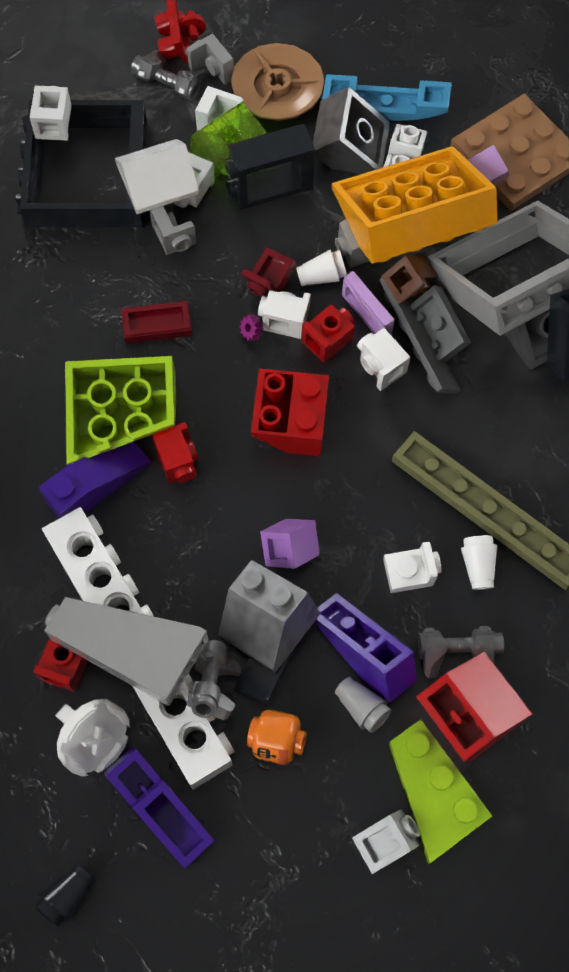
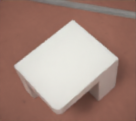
[195,86,244,141]

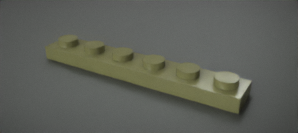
[392,431,569,590]

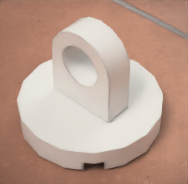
[55,699,130,776]

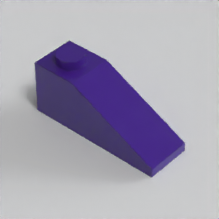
[38,442,151,518]
[314,593,417,703]

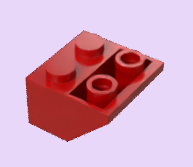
[251,368,329,456]
[417,652,533,761]

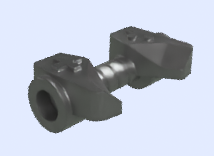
[131,50,204,101]
[418,626,504,678]
[187,640,241,720]

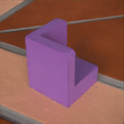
[260,519,320,569]

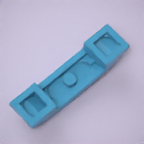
[322,74,452,121]

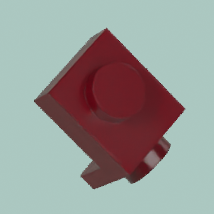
[241,247,297,297]

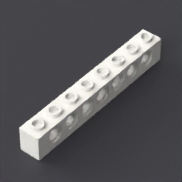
[41,507,235,790]

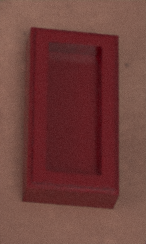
[121,301,192,344]

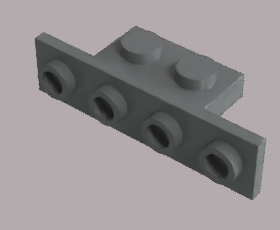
[379,278,471,394]

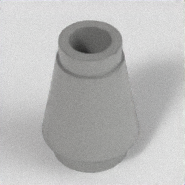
[335,677,392,733]

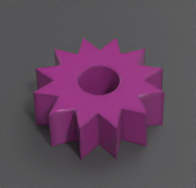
[239,314,264,341]

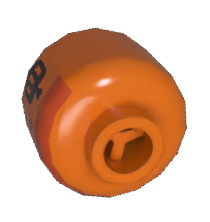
[247,710,307,765]

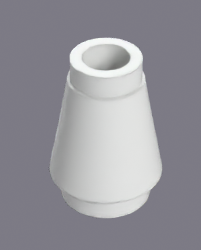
[296,249,347,286]
[461,535,497,590]

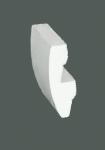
[383,124,427,167]

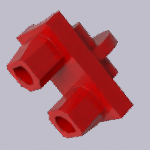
[154,0,206,63]

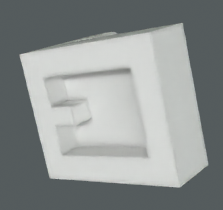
[383,542,441,593]

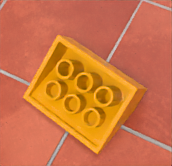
[331,146,498,264]

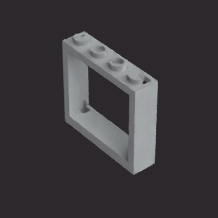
[427,201,569,336]

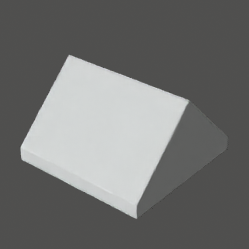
[115,139,199,214]

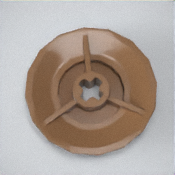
[231,43,324,121]

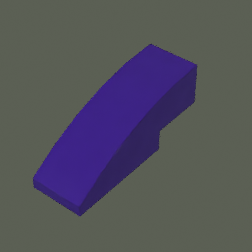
[103,746,215,869]

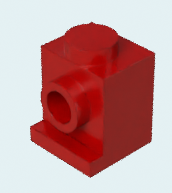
[301,304,355,363]
[152,422,199,484]
[33,638,88,692]

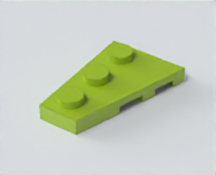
[389,719,492,864]

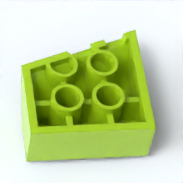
[65,356,177,465]

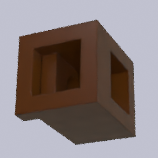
[381,255,438,304]

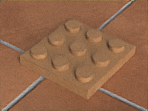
[450,93,569,211]

